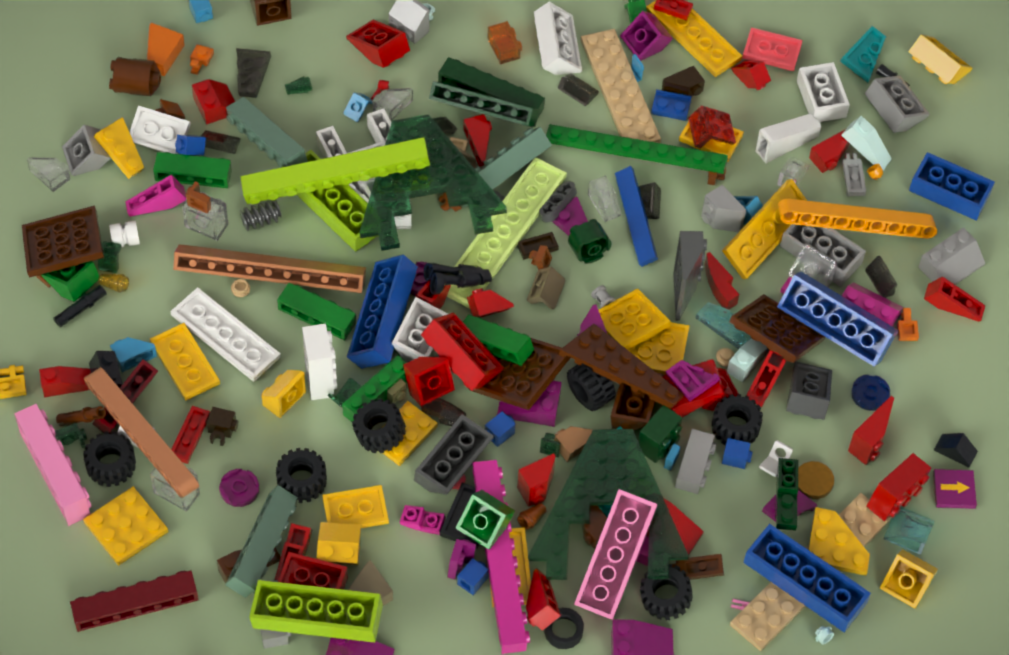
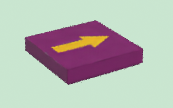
[933,469,977,509]

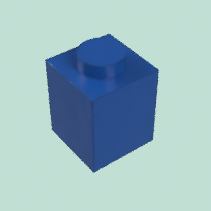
[175,135,206,156]
[485,411,516,447]
[722,438,753,469]
[457,558,489,596]

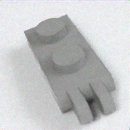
[842,153,866,196]

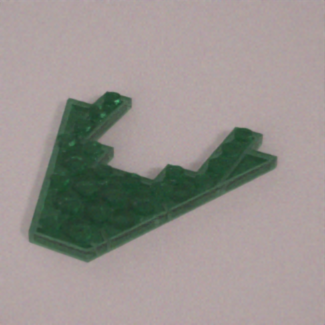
[528,429,689,580]

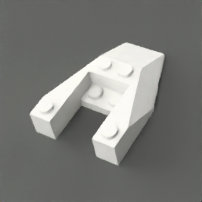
[316,108,410,212]

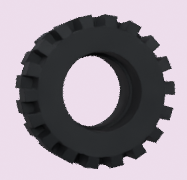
[567,363,616,411]
[711,394,763,445]
[352,399,406,453]
[83,431,136,487]
[276,448,327,503]
[640,564,693,620]

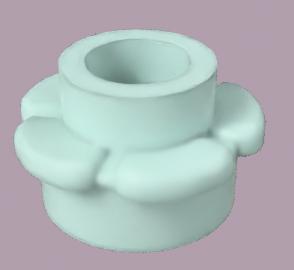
[815,626,834,645]

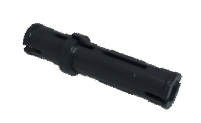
[53,285,107,328]

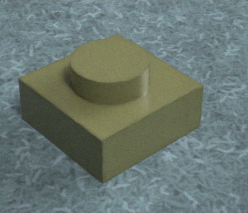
[387,379,406,404]

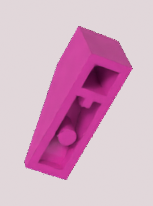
[125,175,187,217]

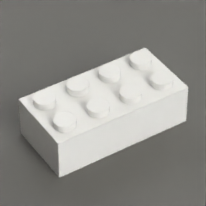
[302,324,337,400]

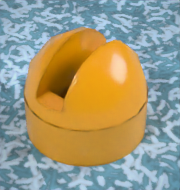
[867,164,883,180]

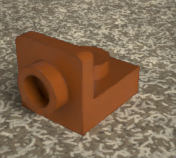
[185,181,211,214]

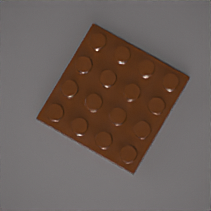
[22,205,104,278]
[729,294,825,363]
[468,338,571,410]

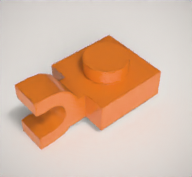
[190,44,214,75]
[897,308,919,341]

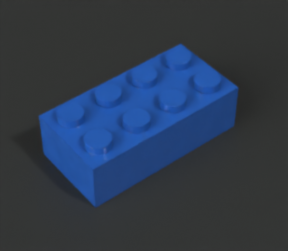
[909,152,995,221]

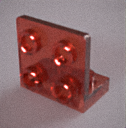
[688,105,736,148]

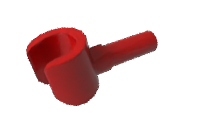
[371,80,389,101]

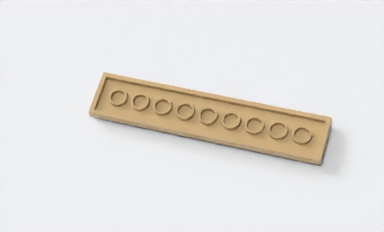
[730,493,891,652]

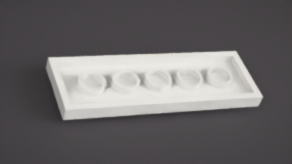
[170,287,281,382]

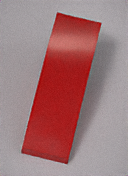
[705,252,740,312]
[274,523,313,581]

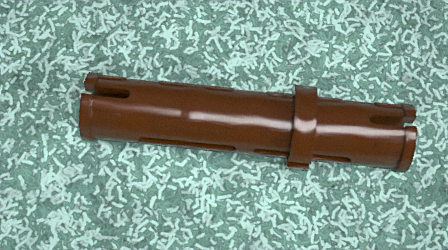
[56,406,106,426]

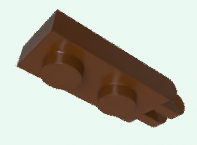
[672,554,724,580]

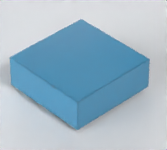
[664,443,680,471]

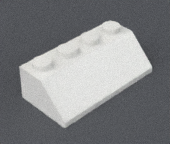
[534,1,582,75]

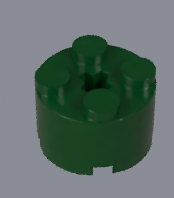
[568,219,612,264]

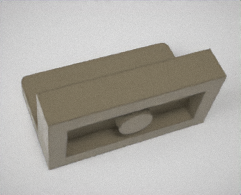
[527,266,565,310]

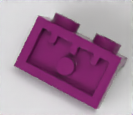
[447,539,476,579]

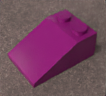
[497,380,562,427]
[611,619,674,655]
[326,638,395,655]

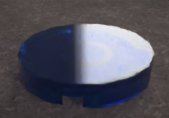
[851,374,890,411]

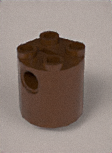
[109,57,161,97]

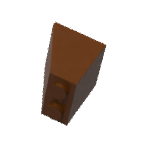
[250,0,292,26]

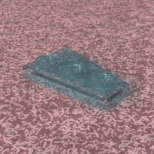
[695,302,751,349]

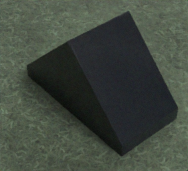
[934,433,978,468]

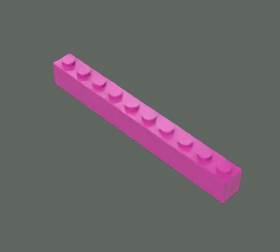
[473,460,530,654]

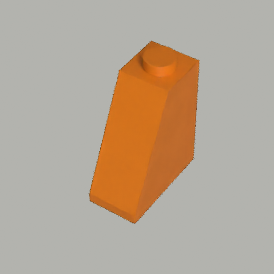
[147,22,185,76]

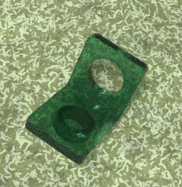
[327,378,362,408]
[540,433,561,458]

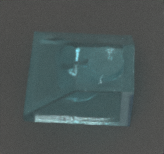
[884,507,935,555]

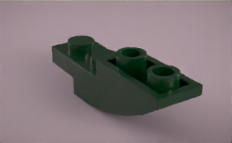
[775,458,798,531]

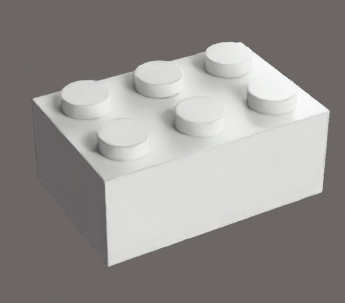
[797,62,850,122]

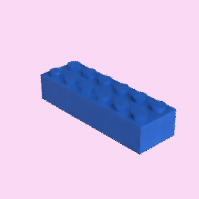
[347,254,418,369]
[777,271,899,367]
[743,523,871,633]

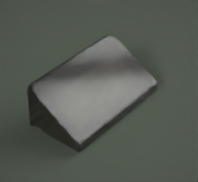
[558,73,599,106]
[201,130,241,154]
[639,182,661,219]
[865,255,897,298]

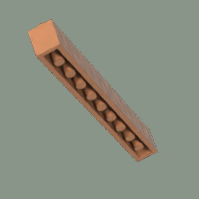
[173,244,366,293]

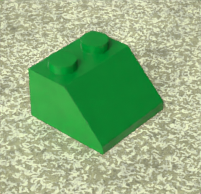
[42,261,100,302]
[456,490,515,549]

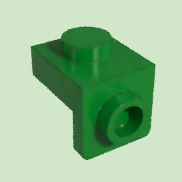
[624,0,647,24]

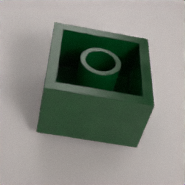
[637,405,683,463]

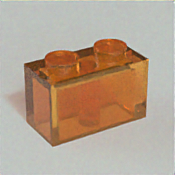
[487,21,522,64]

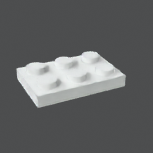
[129,106,191,154]

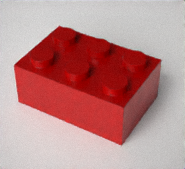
[866,453,931,522]

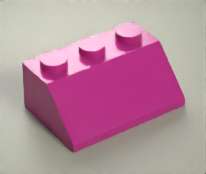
[842,282,904,327]

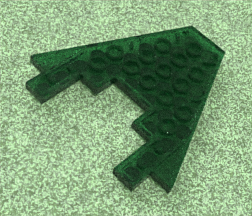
[360,114,507,251]

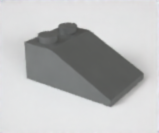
[786,362,832,420]

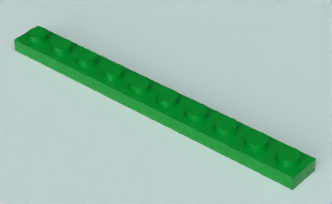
[546,124,728,174]

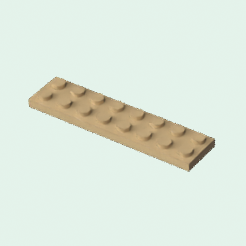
[581,29,661,143]

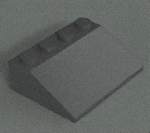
[673,231,707,321]

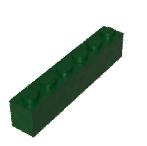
[438,57,545,118]
[429,81,540,127]

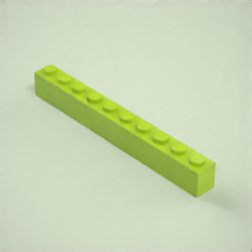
[240,137,430,204]

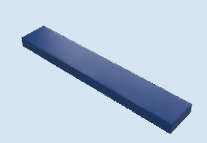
[615,166,658,267]

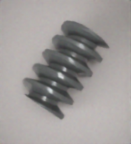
[240,200,282,231]

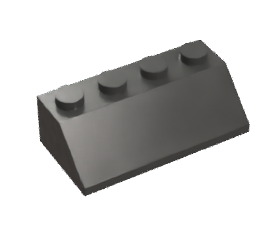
[414,414,494,495]

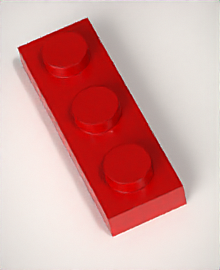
[171,406,210,464]

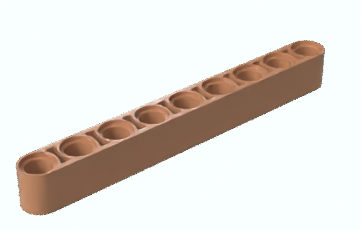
[84,367,199,498]

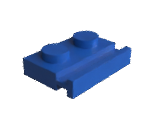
[651,89,692,121]

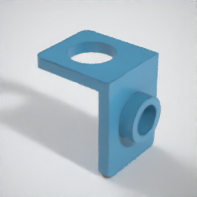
[631,54,644,82]
[343,92,376,122]

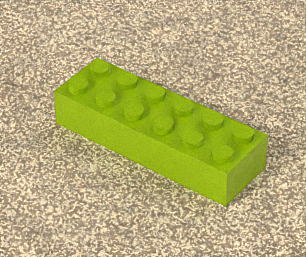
[296,150,384,252]
[249,580,383,643]

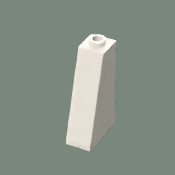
[755,113,821,164]

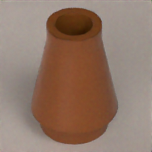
[517,503,547,530]

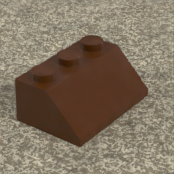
[610,373,663,432]

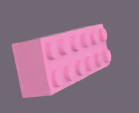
[14,404,92,526]
[574,489,658,620]

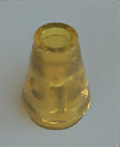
[99,274,129,293]

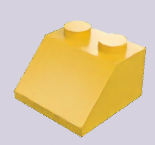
[261,370,306,418]
[317,522,361,565]
[879,549,938,608]

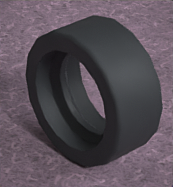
[544,607,584,649]

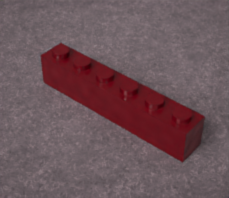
[70,570,199,632]

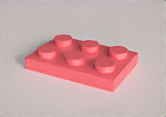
[742,27,803,71]

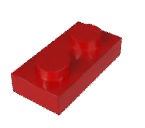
[654,0,693,21]

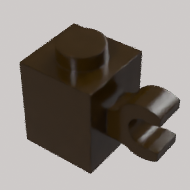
[207,407,239,446]

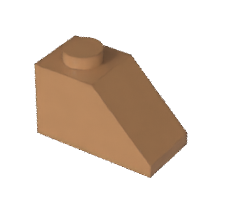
[553,426,601,462]

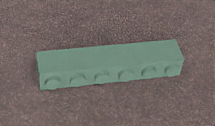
[226,97,308,168]
[452,127,552,207]
[225,485,298,598]

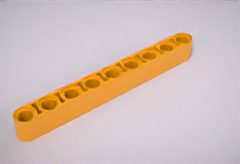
[777,199,937,239]

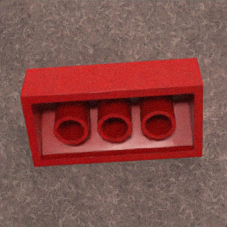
[421,312,504,391]

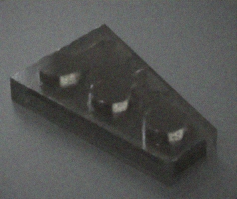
[236,48,271,98]

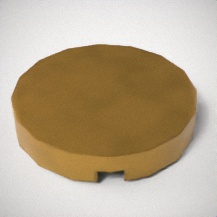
[798,461,834,499]

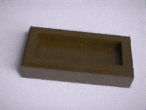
[517,232,559,260]

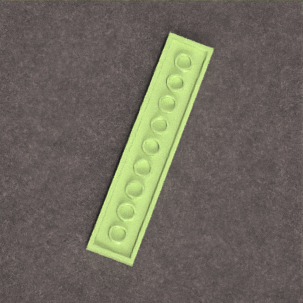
[447,157,567,309]

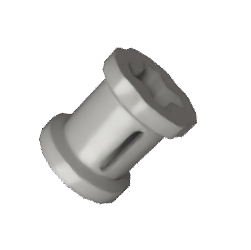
[591,285,615,308]

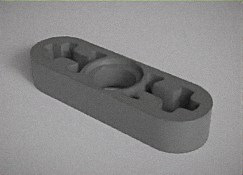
[539,181,577,222]

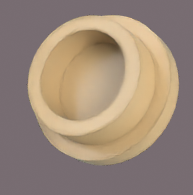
[231,279,250,297]
[716,348,735,367]

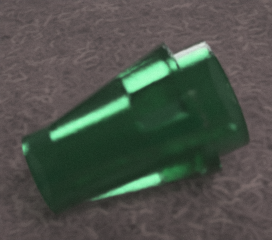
[285,76,313,95]

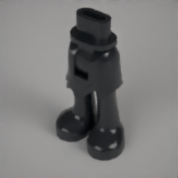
[424,263,492,295]

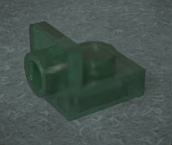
[98,241,122,273]
[55,423,87,448]

